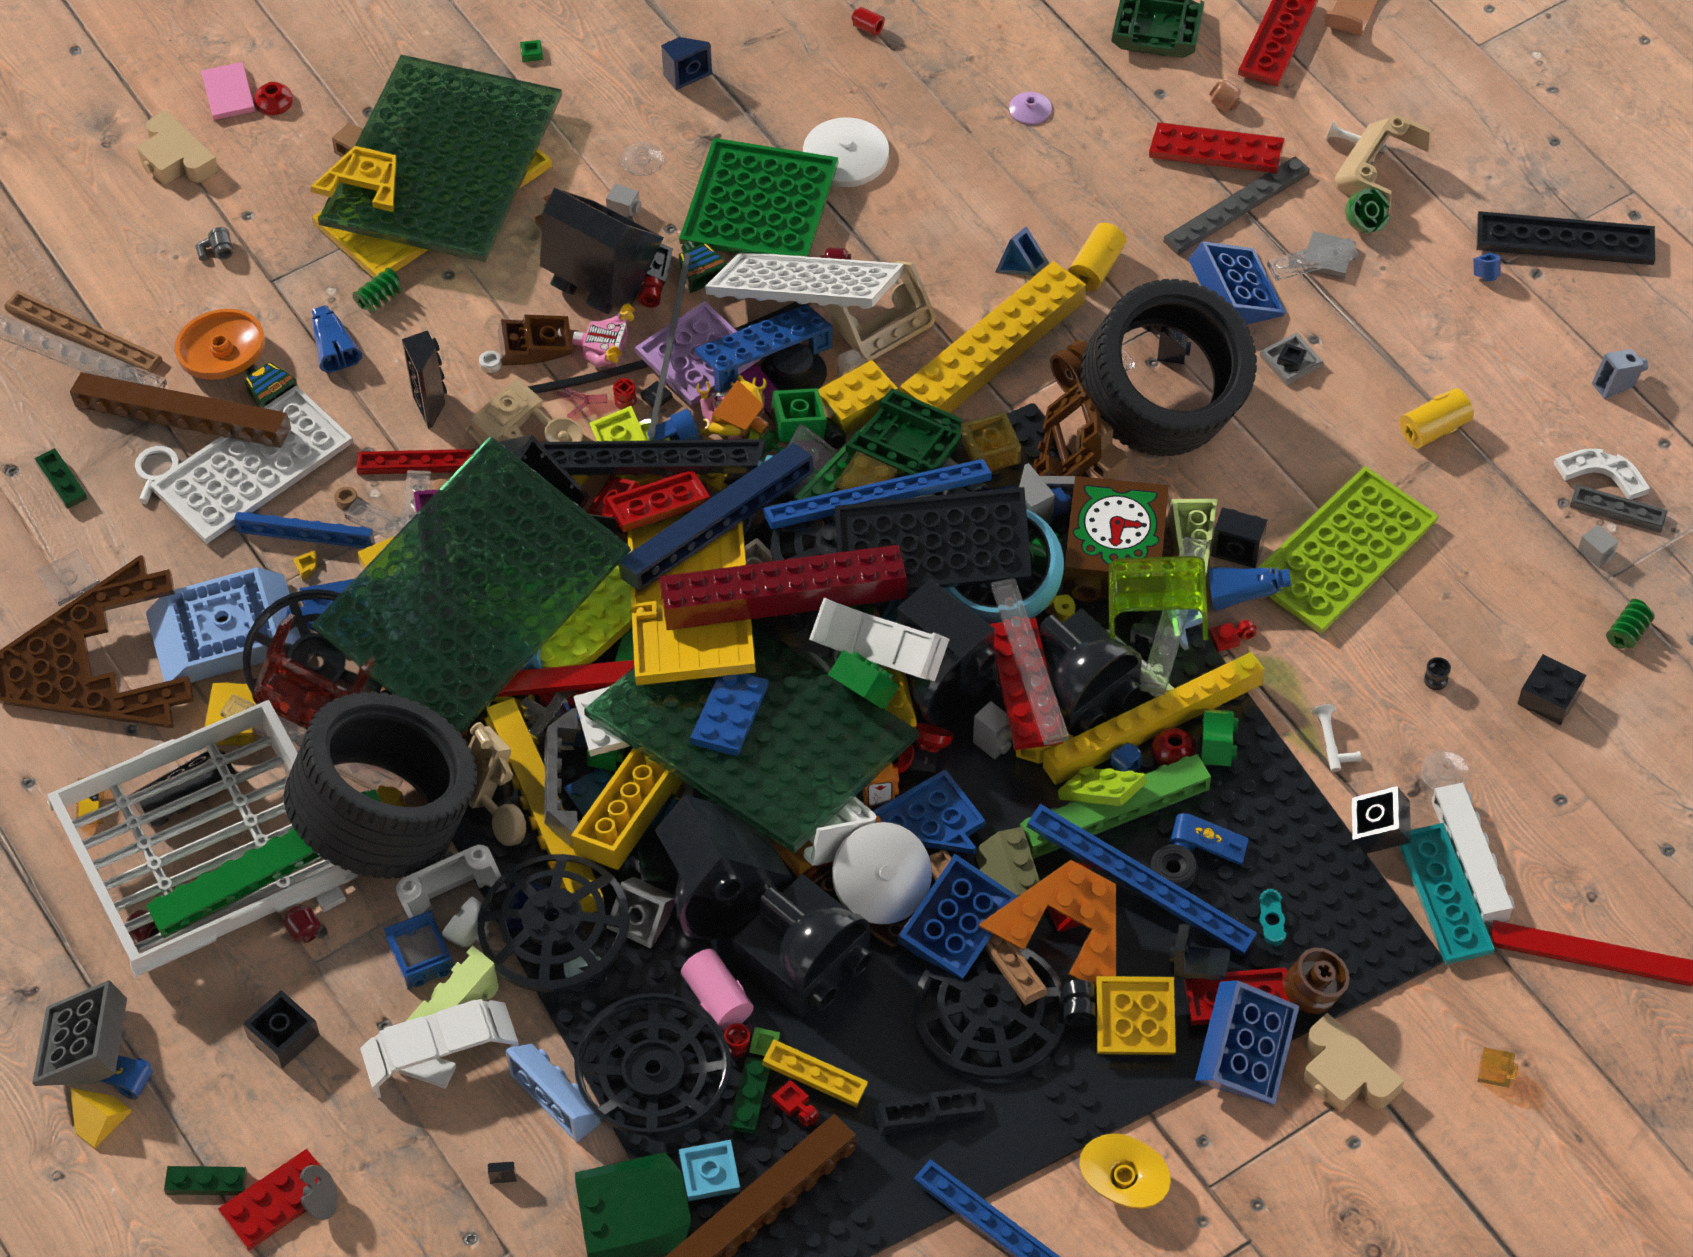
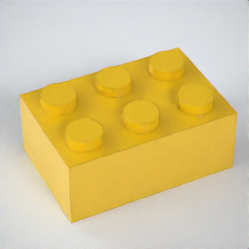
[818,360,898,434]

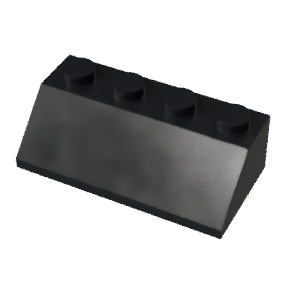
[402,330,447,429]
[128,749,236,827]

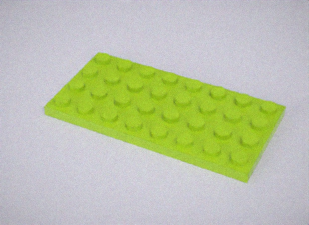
[1258,466,1439,634]

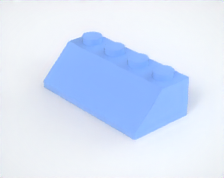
[506,1044,601,1143]

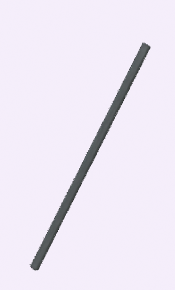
[648,253,691,438]

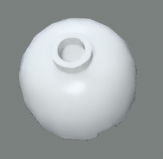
[442,896,490,947]

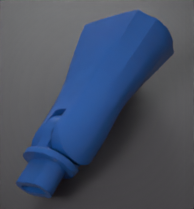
[312,305,363,373]
[1208,567,1291,611]

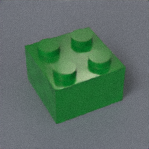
[771,388,827,442]
[828,650,900,711]

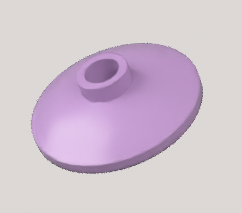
[1009,92,1052,125]

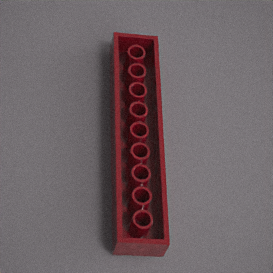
[659,545,907,630]

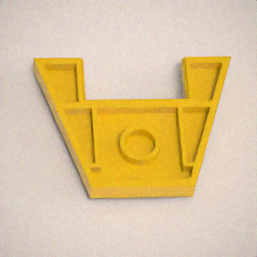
[310,146,396,212]

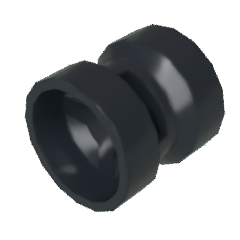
[1424,657,1451,690]

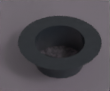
[760,343,827,391]

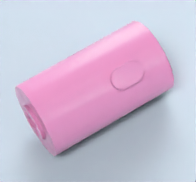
[681,949,754,1031]

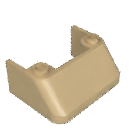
[1335,116,1432,213]
[827,261,936,360]

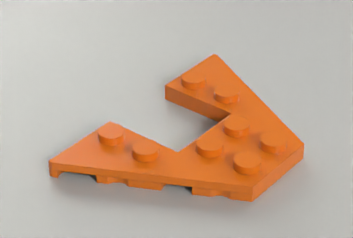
[979,860,1116,986]

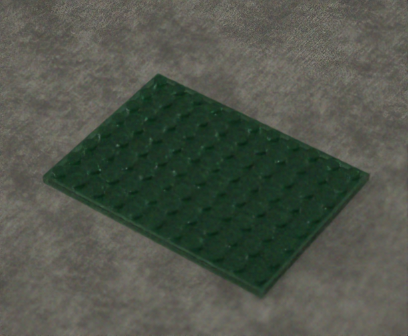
[318,54,562,262]
[311,436,631,734]
[584,626,919,853]

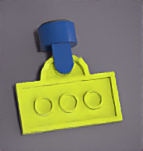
[589,406,702,486]

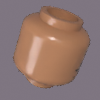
[1209,80,1242,112]

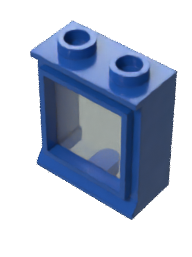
[384,910,454,989]

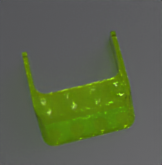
[1109,556,1208,640]

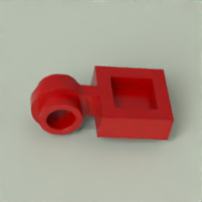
[1209,619,1257,652]
[772,1080,820,1127]

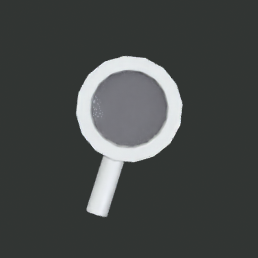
[135,446,180,504]

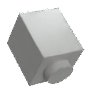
[606,183,641,217]
[1578,524,1619,567]

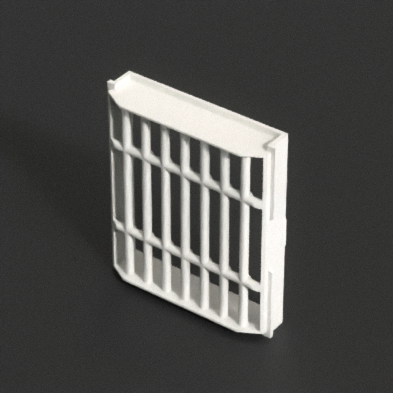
[47,700,358,977]

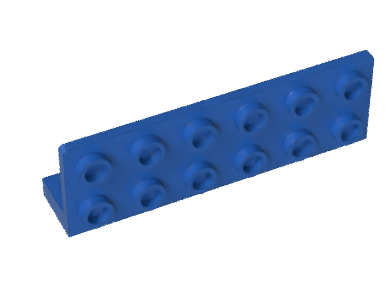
[695,304,832,393]

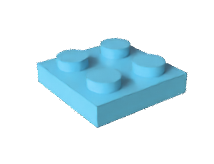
[679,1140,740,1201]

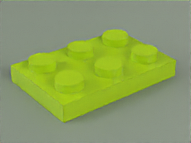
[1058,766,1147,806]

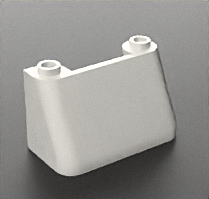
[396,845,507,918]

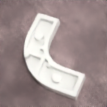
[1554,449,1650,500]

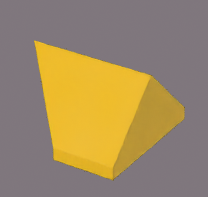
[70,1088,132,1149]

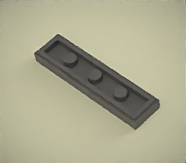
[1570,484,1668,532]

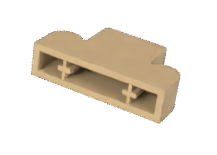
[137,110,219,185]
[1303,1013,1405,1112]

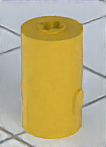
[1068,222,1127,291]
[1399,388,1474,449]

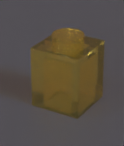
[1477,1047,1518,1088]

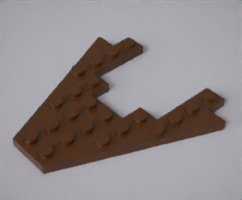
[0,555,194,728]

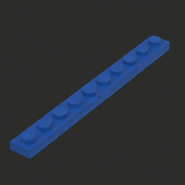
[764,459,992,529]
[1027,804,1257,956]

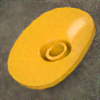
[1079,1134,1171,1209]

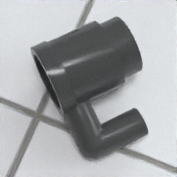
[195,227,233,261]

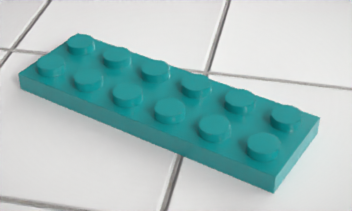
[1398,823,1495,965]

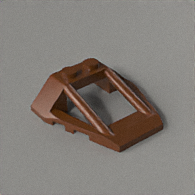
[1033,382,1102,476]

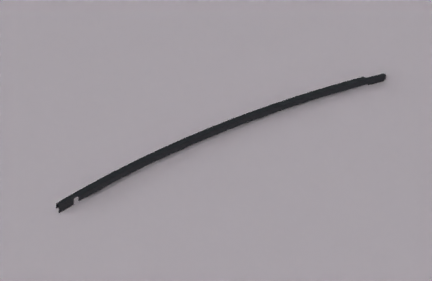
[527,301,811,394]

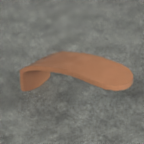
[1325,0,1378,36]

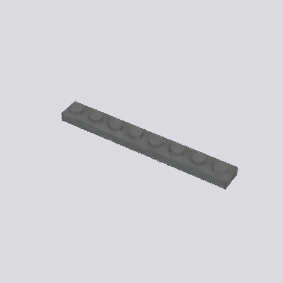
[1163,156,1310,255]

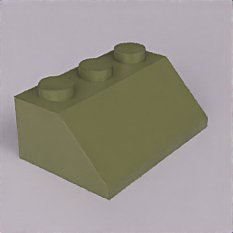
[975,827,1040,896]

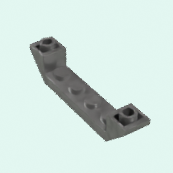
[544,708,581,846]

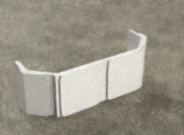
[809,598,949,682]
[360,999,519,1098]

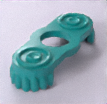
[1259,889,1287,946]

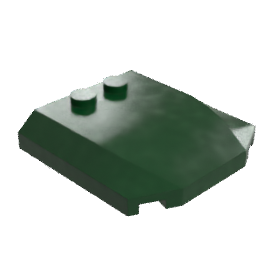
[1111,0,1205,58]
[846,388,962,477]
[575,1152,693,1257]

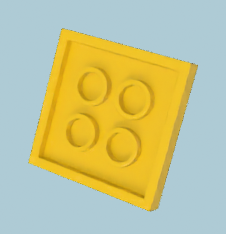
[1096,976,1176,1055]

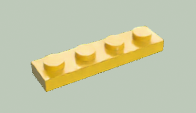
[762,1039,868,1107]

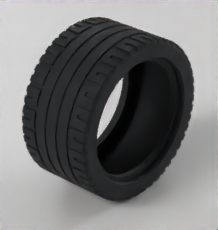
[1081,279,1257,456]
[284,692,477,879]

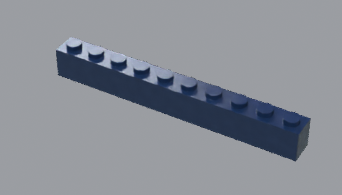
[618,443,814,592]

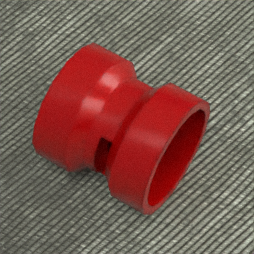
[638,276,663,308]
[613,378,637,409]
[724,1023,751,1058]

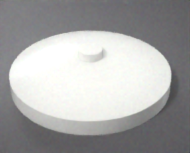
[803,117,889,187]
[832,822,932,924]

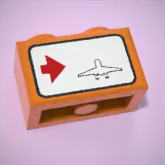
[862,758,899,808]

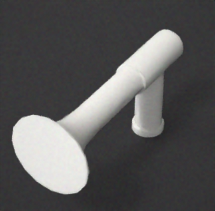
[1326,119,1387,165]
[1311,704,1361,772]

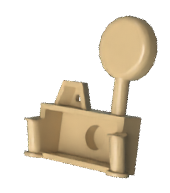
[465,379,583,446]
[468,722,526,846]

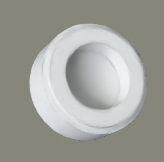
[479,351,502,373]

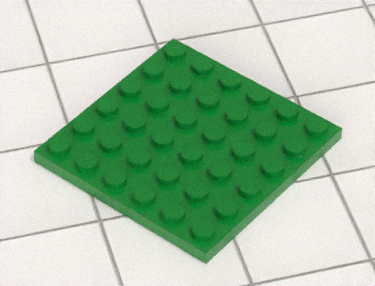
[679,138,839,257]

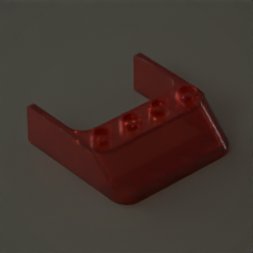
[252,613,376,732]

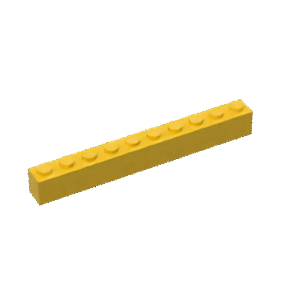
[1043,652,1265,785]
[484,698,604,913]

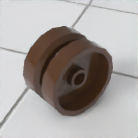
[1050,339,1088,393]
[1283,947,1350,1014]

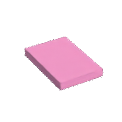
[201,62,255,121]

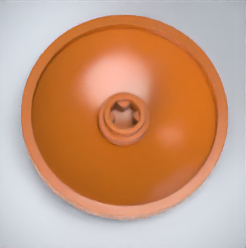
[175,309,265,380]

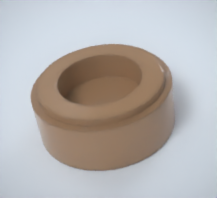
[334,487,358,510]

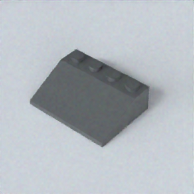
[32,980,127,1086]

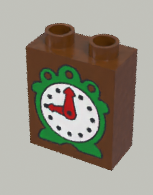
[1063,476,1169,607]

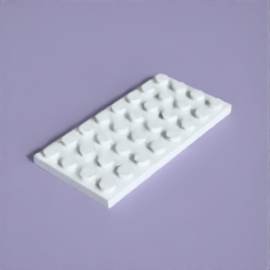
[705,252,904,309]
[150,385,353,544]

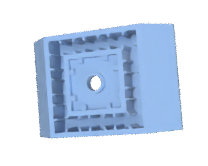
[145,567,301,683]

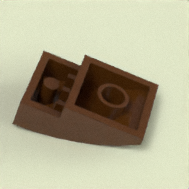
[498,314,573,365]

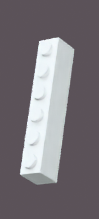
[1432,783,1514,925]

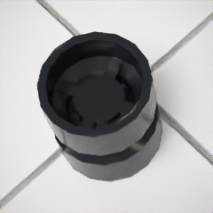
[1063,980,1097,1027]

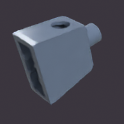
[1592,349,1648,399]

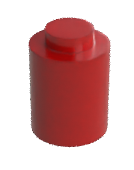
[851,7,885,36]

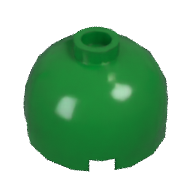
[1345,189,1390,233]

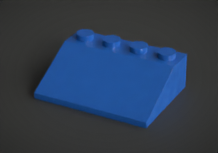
[1188,241,1286,325]
[896,854,1018,979]
[1195,980,1299,1105]

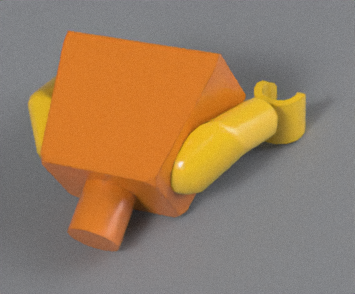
[699,375,769,436]

